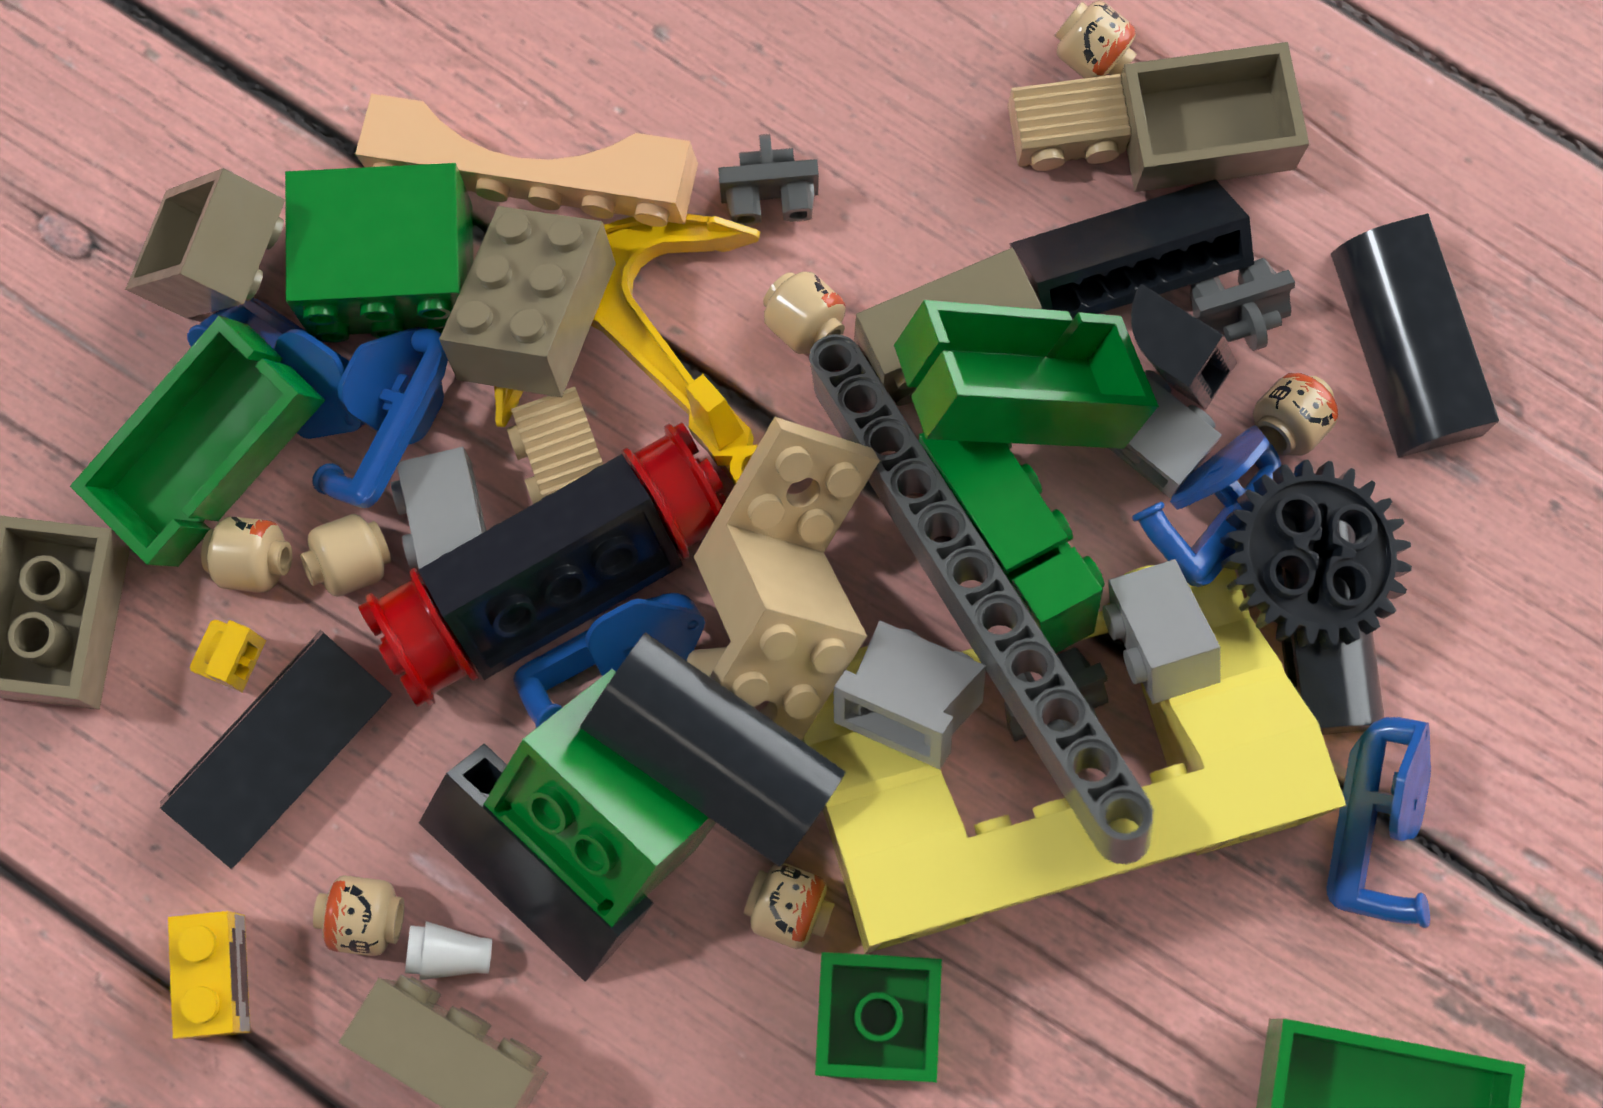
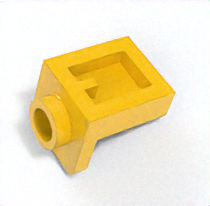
[190,619,266,693]

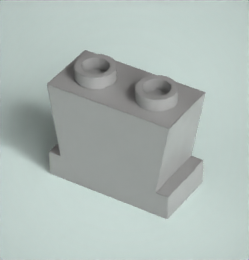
[834,620,986,769]

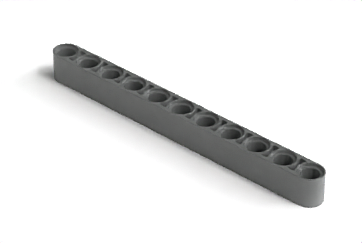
[809,334,1153,864]

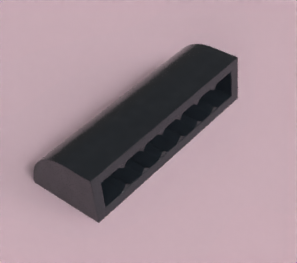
[1010,179,1255,320]
[1331,213,1499,458]
[1131,284,1237,409]
[1275,506,1385,735]
[160,630,393,870]
[580,632,846,867]
[419,743,654,982]

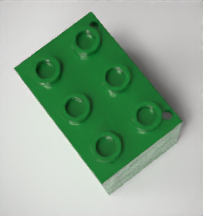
[285,163,474,342]
[484,669,716,927]

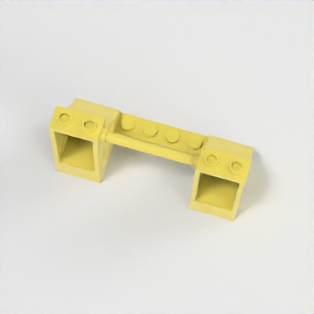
[802,565,1346,954]

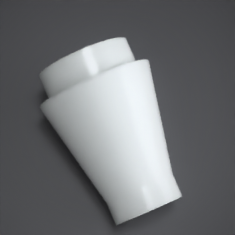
[405,921,492,980]

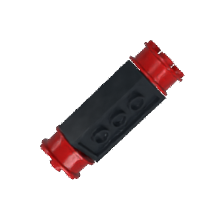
[358,422,727,707]

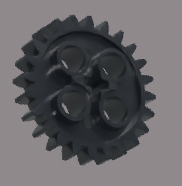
[1221,460,1412,650]

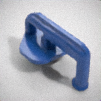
[187,298,365,439]
[312,327,448,508]
[1132,425,1282,587]
[513,593,705,728]
[1326,717,1431,928]

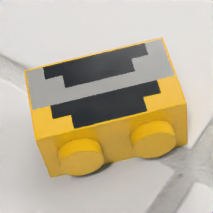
[168,911,251,1039]

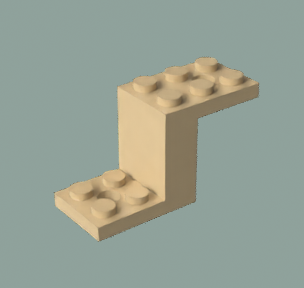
[694,417,880,740]

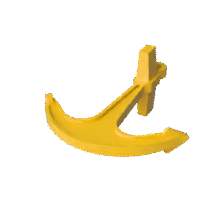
[494,214,760,484]

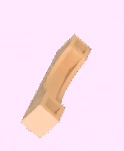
[355,94,698,227]

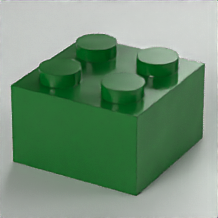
[815,952,942,1082]

